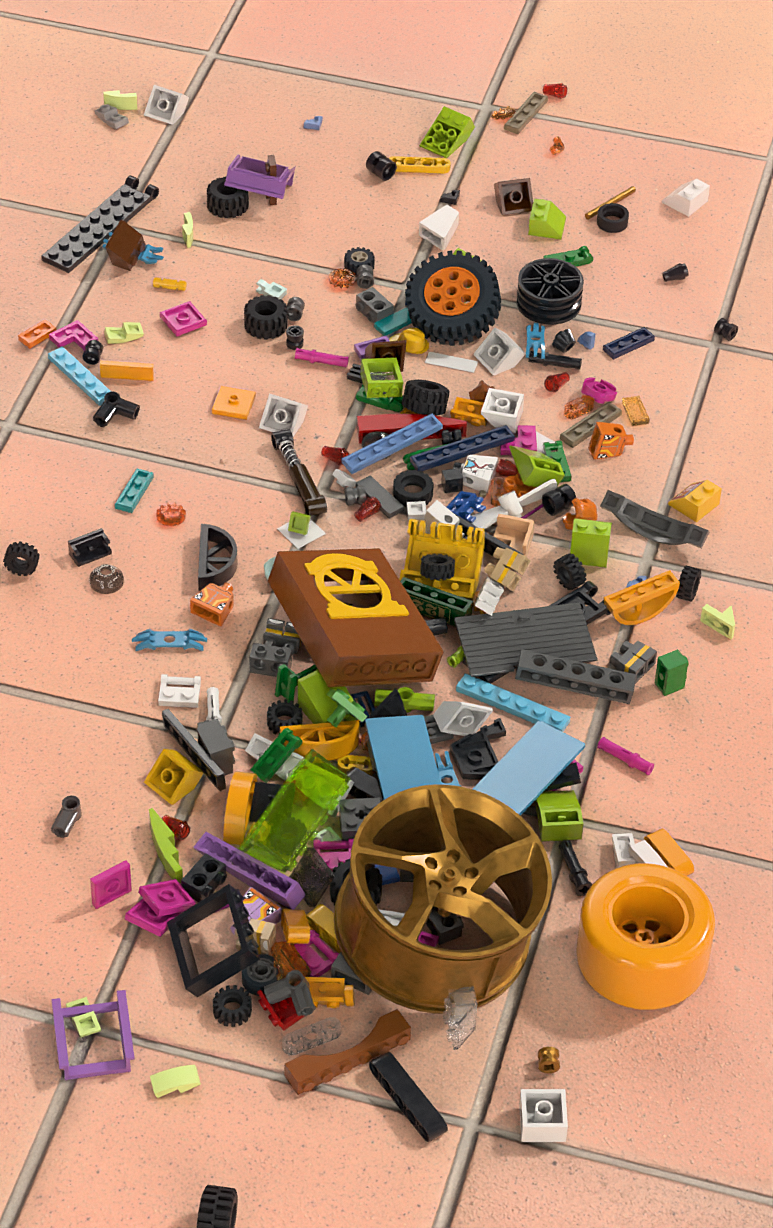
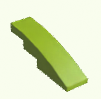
[149,808,183,883]

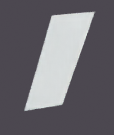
[425,352,478,373]

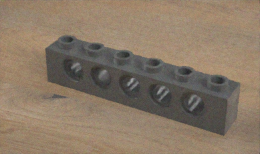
[515,649,636,704]

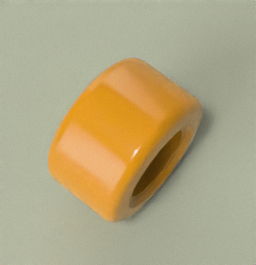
[576,863,715,1010]

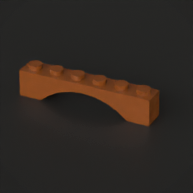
[284,1009,411,1095]

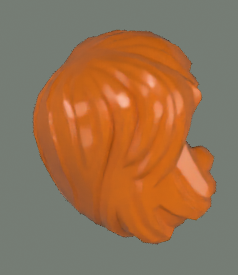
[563,498,598,530]

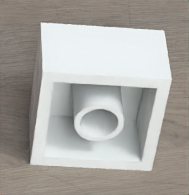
[519,1089,568,1142]

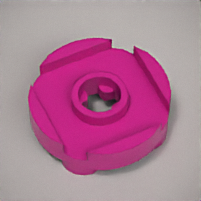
[581,377,617,404]

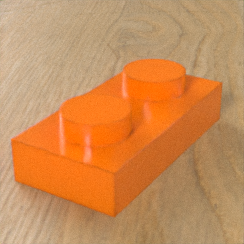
[18,319,56,349]

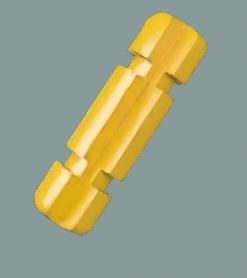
[153,277,187,291]

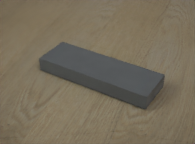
[356,476,404,519]

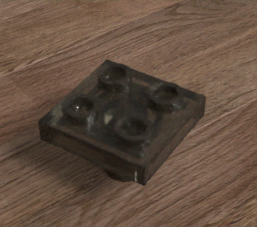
[289,847,335,907]

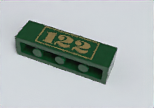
[400,577,473,627]

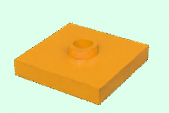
[212,386,256,420]

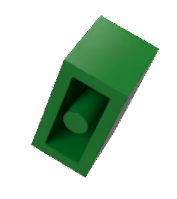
[655,649,689,696]

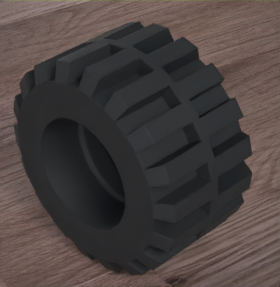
[207,176,249,218]
[244,295,288,340]
[402,379,450,416]
[330,859,382,907]
[197,1185,238,1228]

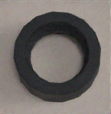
[597,203,629,233]

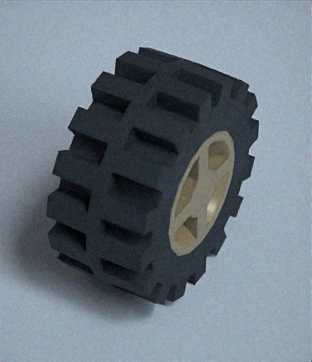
[344,247,375,277]

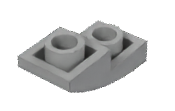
[95,104,129,129]

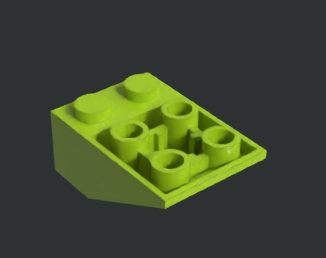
[419,106,475,158]
[509,445,565,487]
[535,790,583,842]

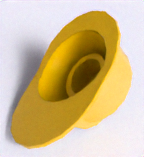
[389,328,429,354]

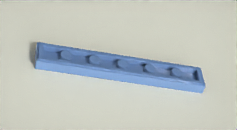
[342,413,443,474]

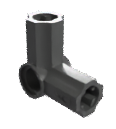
[264,970,316,1016]

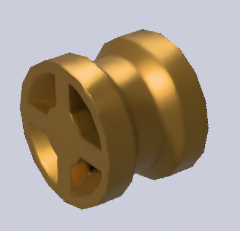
[538,1047,560,1073]

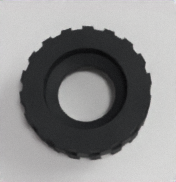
[393,470,434,508]

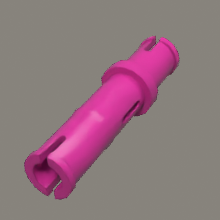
[295,348,349,368]
[597,737,654,775]

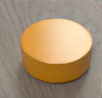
[344,985,355,1007]

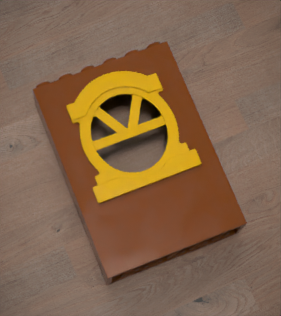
[268,548,444,687]

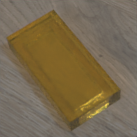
[622,396,650,426]

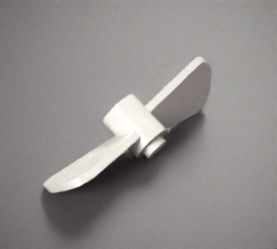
[471,479,557,529]

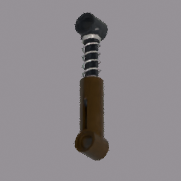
[271,429,327,516]

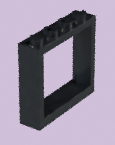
[167,884,260,997]

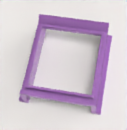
[224,154,296,199]
[51,990,135,1080]

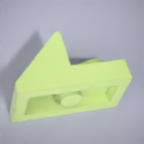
[700,604,735,640]

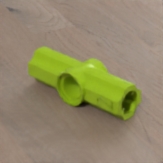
[374,687,435,713]

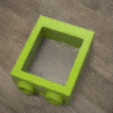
[360,358,403,398]

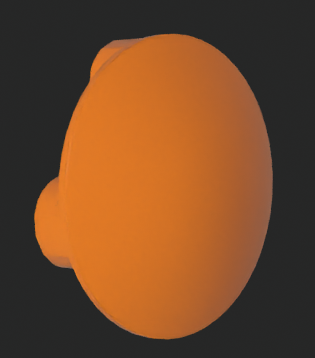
[503,473,537,498]

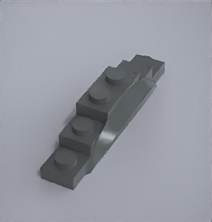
[600,490,709,549]

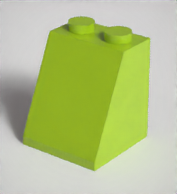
[570,518,612,568]
[298,670,356,724]

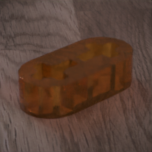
[564,395,594,419]
[490,477,507,507]

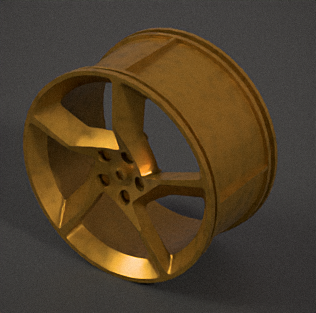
[334,784,552,1014]

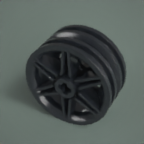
[516,258,584,325]

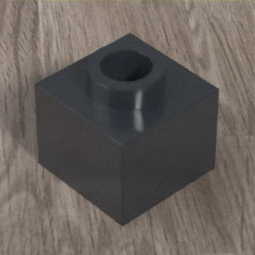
[441,468,463,493]

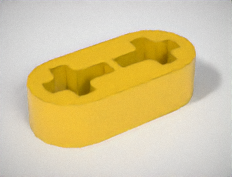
[337,755,375,776]

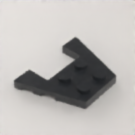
[450,718,506,780]

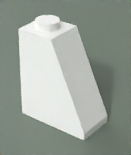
[419,205,459,251]

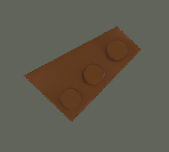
[265,155,277,205]

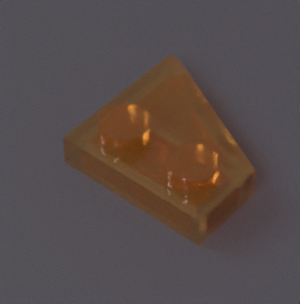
[271,941,312,981]

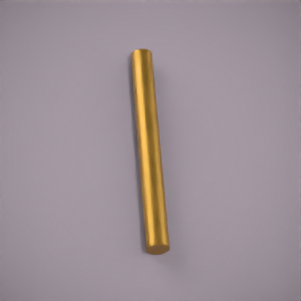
[585,186,636,220]

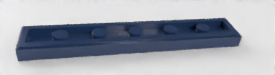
[410,425,515,471]

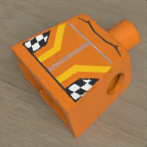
[588,422,634,460]
[190,583,234,627]

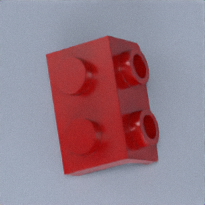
[257,989,305,1031]

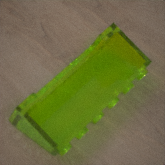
[238,749,351,873]

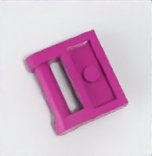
[313,838,354,874]
[286,930,339,977]

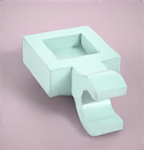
[256,279,287,299]

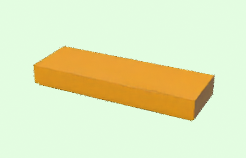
[100,360,154,381]

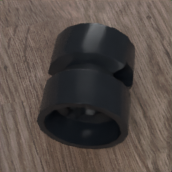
[366,151,397,181]
[542,484,576,516]

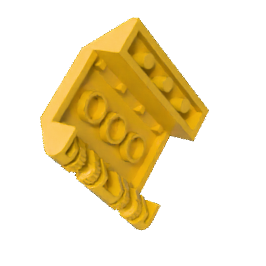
[399,519,485,599]

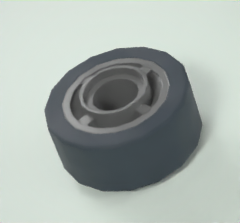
[242,954,282,996]

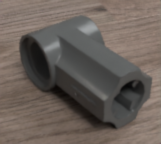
[51,795,82,838]

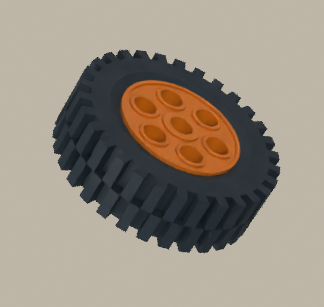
[405,250,501,346]

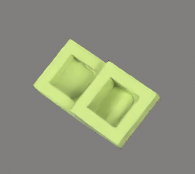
[103,90,138,110]
[182,212,193,248]
[104,322,144,344]
[66,997,101,1038]
[150,1065,201,1098]

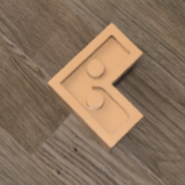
[493,514,535,557]

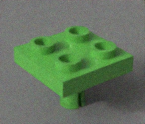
[326,688,367,728]

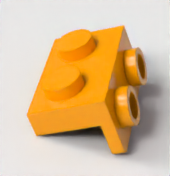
[450,397,487,426]
[305,977,345,1009]

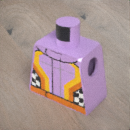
[230,887,281,935]

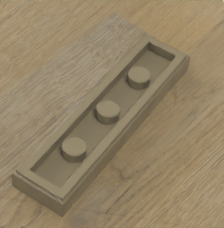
[504,92,548,134]
[560,402,622,448]

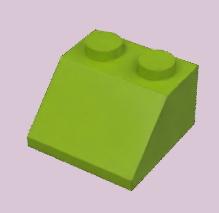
[528,199,566,240]

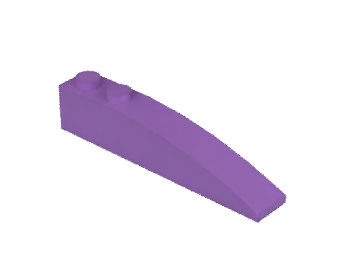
[194,832,305,909]

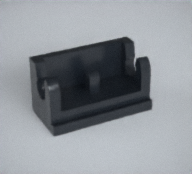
[68,528,112,567]

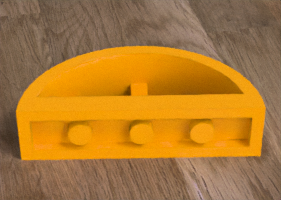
[603,570,680,625]
[280,720,360,761]
[223,771,258,845]

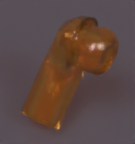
[550,136,565,155]

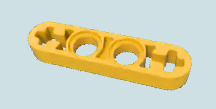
[389,156,451,174]

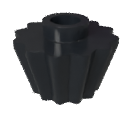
[552,329,576,353]

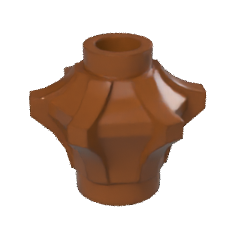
[469,380,495,402]

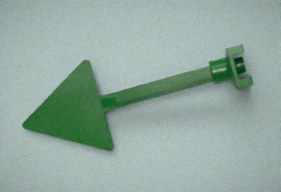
[275,664,318,703]

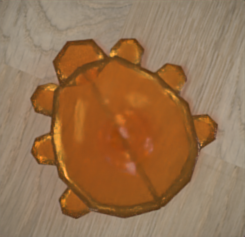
[491,106,516,120]

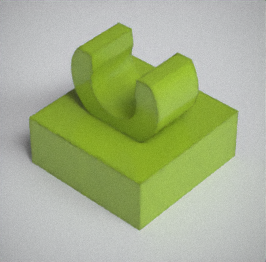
[288,511,310,535]

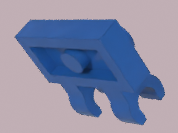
[446,491,486,523]

